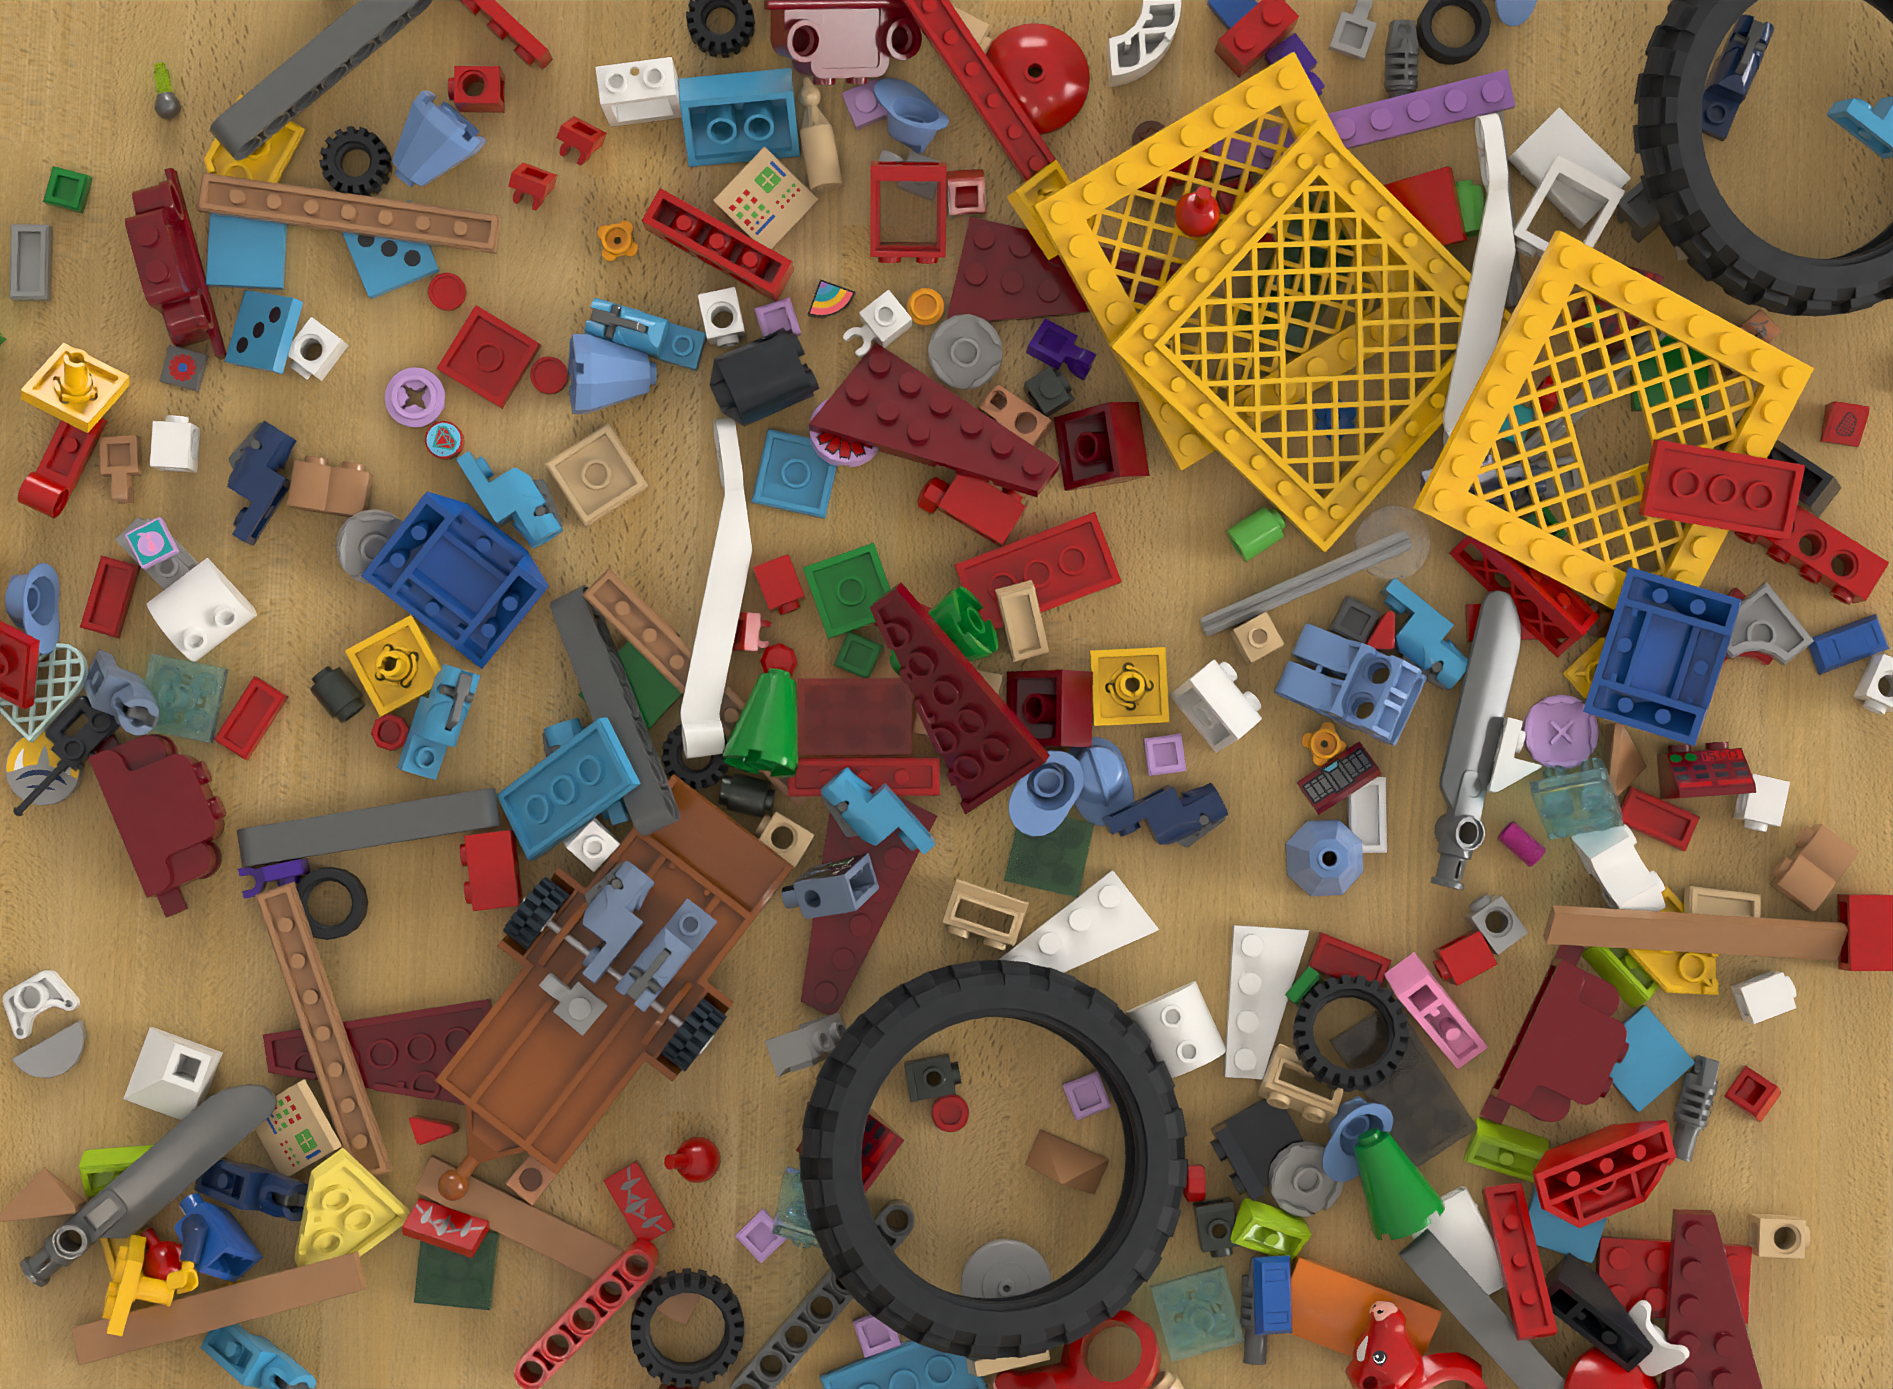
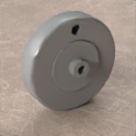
[961,1238,1052,1298]

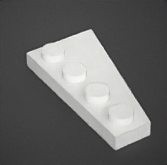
[998,870,1159,973]
[1223,925,1310,1079]

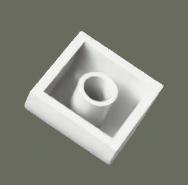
[146,558,257,662]
[1169,659,1262,753]
[1126,981,1227,1078]

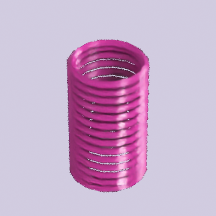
[1498,821,1546,867]

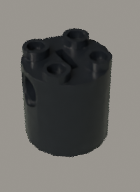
[710,327,820,427]

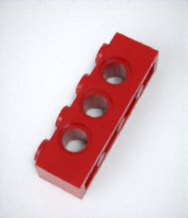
[641,188,794,302]
[1734,505,1889,605]

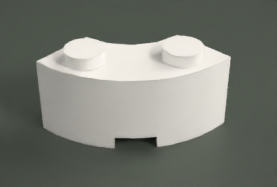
[1106,0,1181,87]
[1571,815,1666,912]

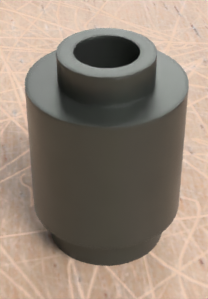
[310,666,366,724]
[718,773,776,818]

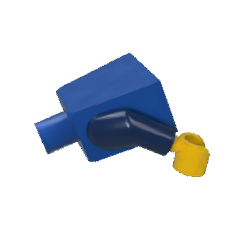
[166,1193,263,1294]

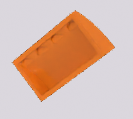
[1290,1254,1442,1357]

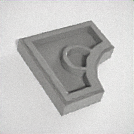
[1726,582,1814,665]

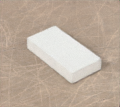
[1347,777,1387,853]

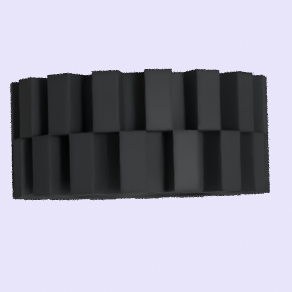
[686,0,755,58]
[319,126,393,197]
[661,724,729,789]

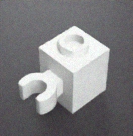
[843,289,912,358]

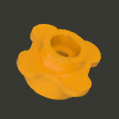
[597,220,638,262]
[1302,722,1346,766]

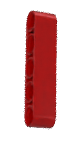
[513,1239,659,1389]

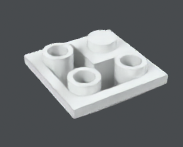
[123,1027,223,1120]

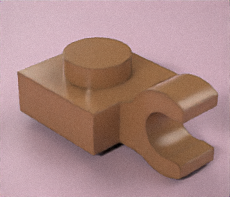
[99,435,142,504]

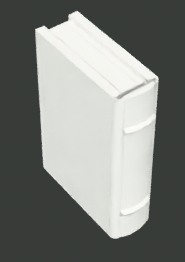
[1508,107,1631,230]
[1411,1186,1504,1295]

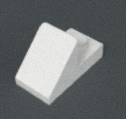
[1486,717,1542,793]

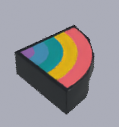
[808,279,856,319]

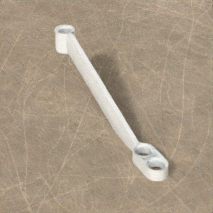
[1443,113,1516,456]
[680,418,752,759]

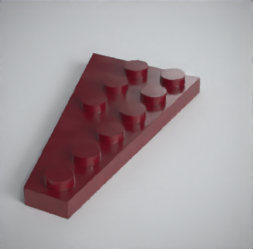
[946,217,1182,323]
[809,342,1060,497]
[870,582,1050,815]
[801,796,937,1015]
[263,998,492,1105]
[1661,1209,1763,1389]

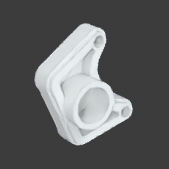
[2,970,80,1039]
[1628,1300,1689,1376]

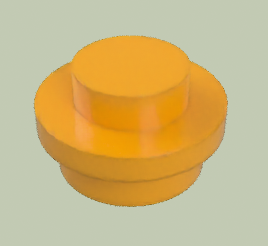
[907,288,944,326]

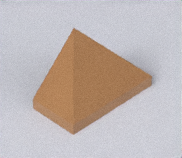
[1598,723,1647,800]
[1025,1129,1109,1195]
[0,1167,86,1222]

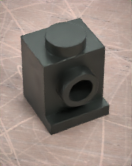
[1023,366,1075,417]
[904,1053,962,1102]
[1192,1197,1240,1258]

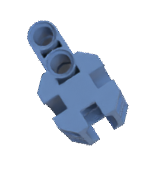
[1274,623,1427,746]

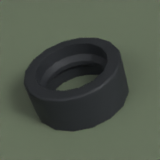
[1416,0,1491,65]
[296,867,368,940]

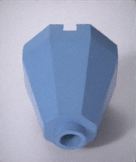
[392,91,487,187]
[568,334,657,414]
[1285,819,1364,896]

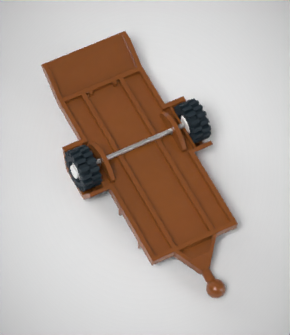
[435,774,794,1201]

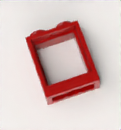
[870,161,947,264]

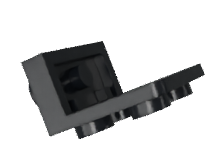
[1210,1098,1304,1201]

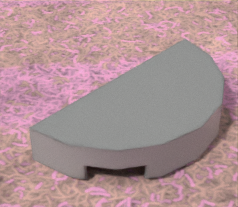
[12,1021,87,1078]

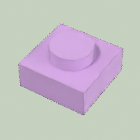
[842,79,887,131]

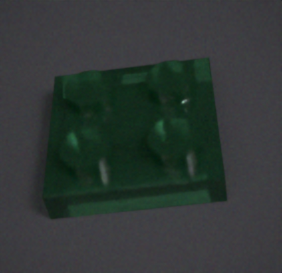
[1004,817,1094,898]
[414,1231,500,1310]

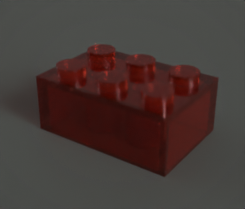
[797,678,912,756]

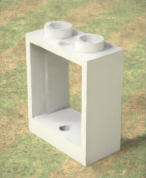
[595,57,682,127]
[1513,154,1625,258]

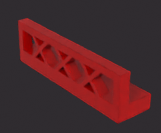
[1449,535,1599,658]

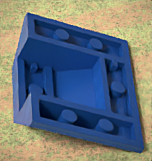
[361,491,549,669]
[1583,567,1742,746]

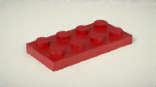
[1639,439,1805,540]
[954,512,1122,630]
[1595,1236,1752,1324]

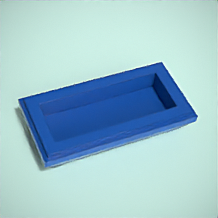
[1808,614,1890,675]
[1253,1255,1293,1335]

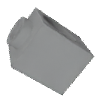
[1464,893,1528,955]

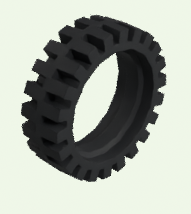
[1293,974,1409,1092]
[630,1268,744,1388]

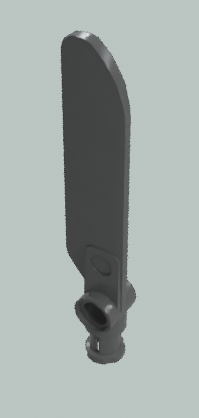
[1430,591,1521,891]
[20,1084,276,1287]

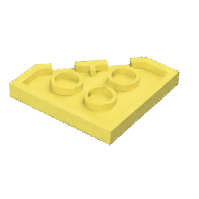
[294,1148,410,1267]

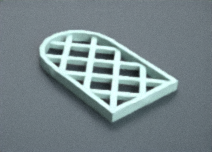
[0,643,88,743]

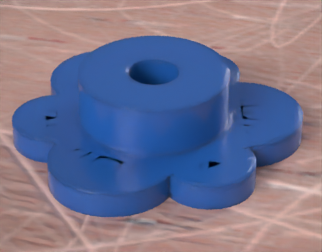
[1315,398,1356,441]

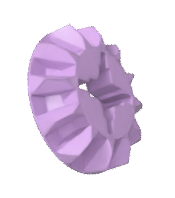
[385,368,446,428]

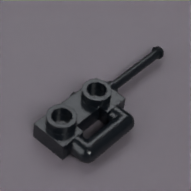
[13,695,121,816]

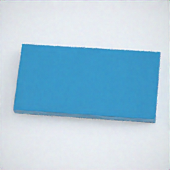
[496,717,641,861]
[820,1340,988,1389]

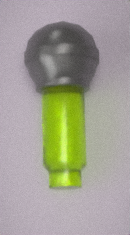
[153,62,181,119]

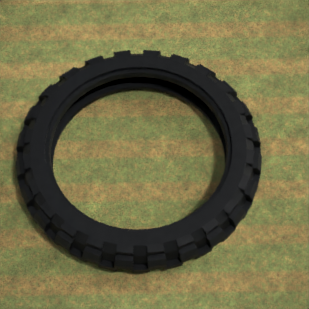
[1633,0,1893,317]
[799,960,1188,1360]

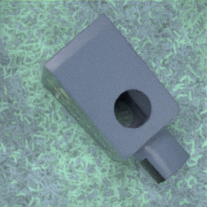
[782,853,879,919]

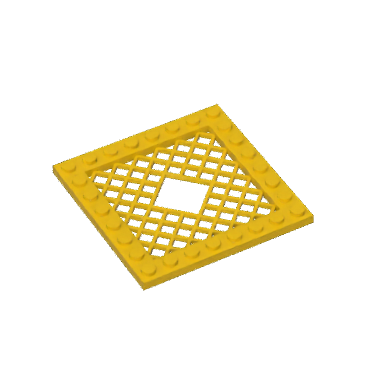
[1032,52,1432,471]
[1108,120,1512,552]
[1413,231,1814,610]

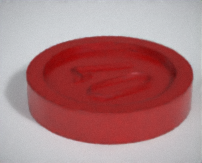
[428,273,467,311]
[530,356,568,395]

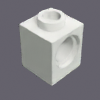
[698,287,746,348]
[288,317,349,381]
[150,415,200,473]
[1853,654,1893,715]
[1733,774,1790,832]
[563,817,620,872]
[1730,970,1797,1024]

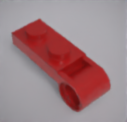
[17,418,107,519]

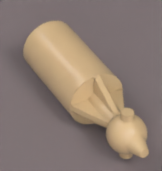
[798,78,843,192]

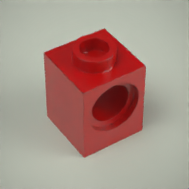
[448,66,505,113]
[753,554,806,616]
[1433,929,1498,986]

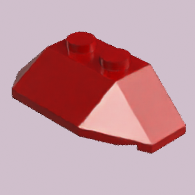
[1532,1120,1676,1228]

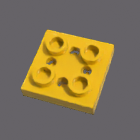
[1007,160,1094,260]
[21,343,130,433]
[345,615,442,717]
[1089,647,1170,726]
[102,1234,175,1336]

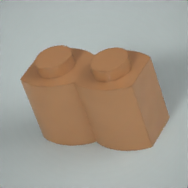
[287,455,374,518]
[1770,824,1859,912]

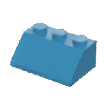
[679,68,800,167]

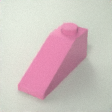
[1384,952,1488,1069]

